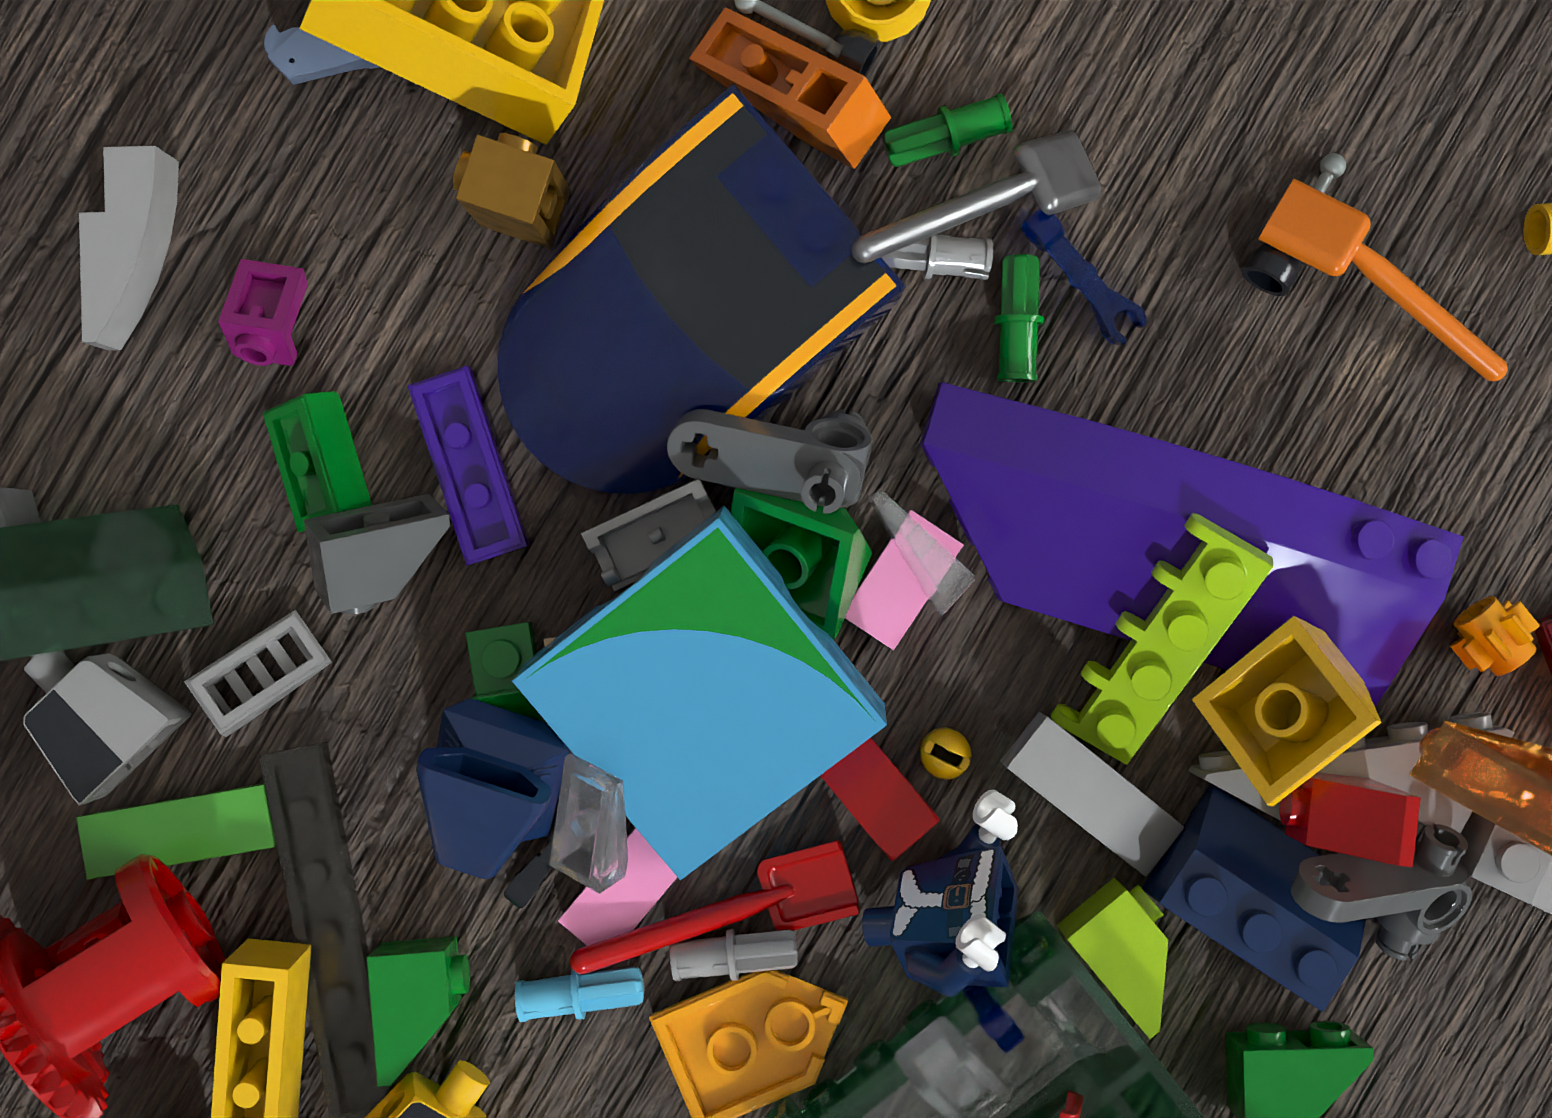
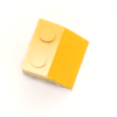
[1192,616,1382,807]

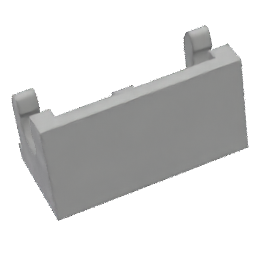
[581,479,716,591]

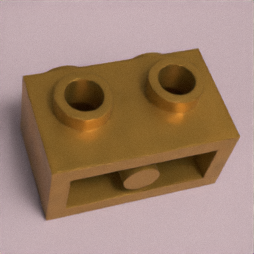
[453,133,571,249]

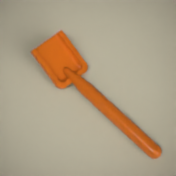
[1258,178,1508,382]

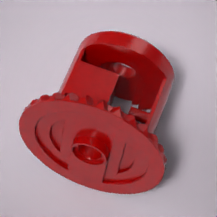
[0,854,226,1118]

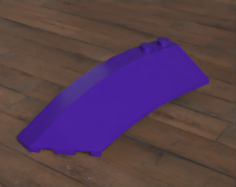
[920,382,1464,707]

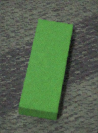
[76,782,281,880]

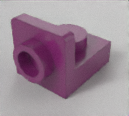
[218,259,308,366]

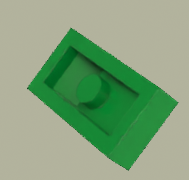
[466,621,547,723]

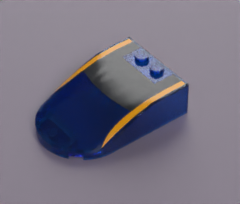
[498,84,906,494]

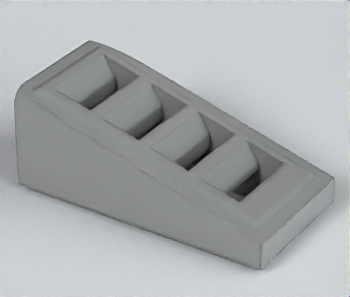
[184,610,332,737]

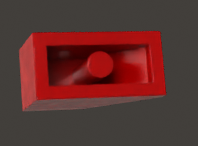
[1279,772,1421,868]

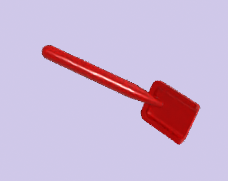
[570,840,860,974]

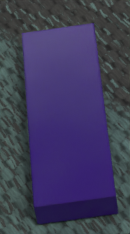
[407,366,530,566]

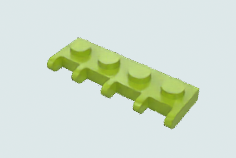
[1051,513,1274,765]

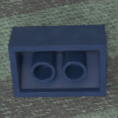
[1142,784,1366,1012]

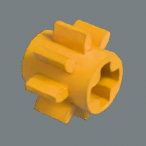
[1450,596,1540,676]

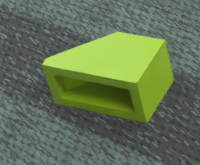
[1057,878,1168,1039]

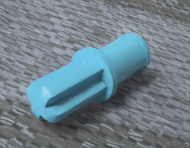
[515,966,644,1022]

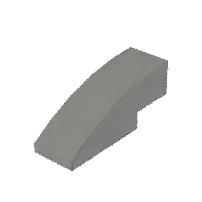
[79,146,179,351]
[1000,712,1185,877]

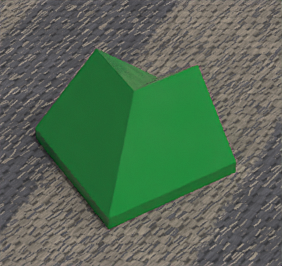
[731,488,872,640]

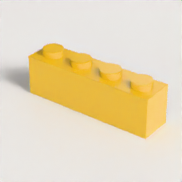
[211,938,311,1118]

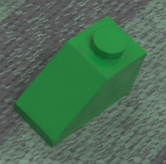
[367,936,470,1087]

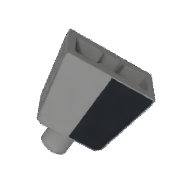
[23,645,192,806]

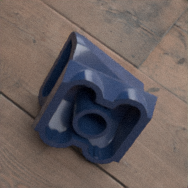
[416,698,570,879]

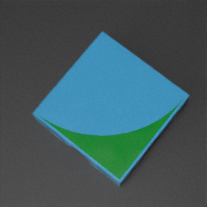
[512,505,887,880]

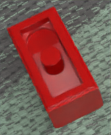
[820,738,940,861]

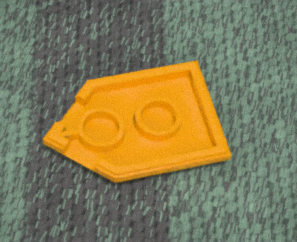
[649,970,848,1118]

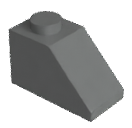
[304,493,450,614]

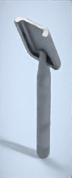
[851,130,1101,263]

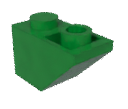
[1226,1021,1374,1118]

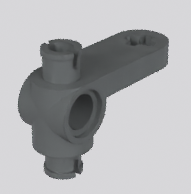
[667,409,872,513]
[1290,824,1472,960]

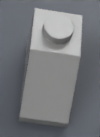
[1460,809,1552,914]

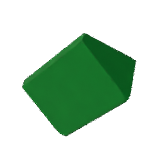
[263,391,372,532]

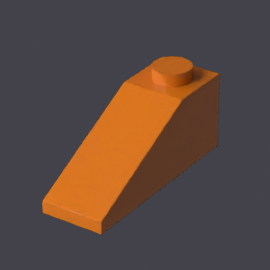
[689,7,891,169]

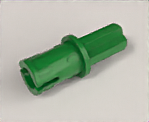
[883,93,1013,167]
[994,254,1045,383]

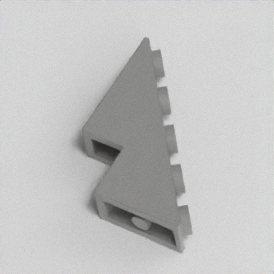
[1188,712,1515,833]

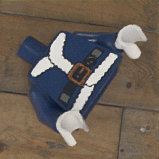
[862,790,1019,997]

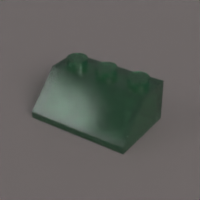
[0,504,213,662]

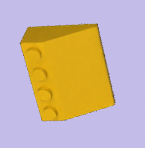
[299,0,604,145]

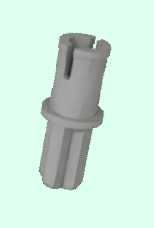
[868,231,993,280]
[670,929,798,981]

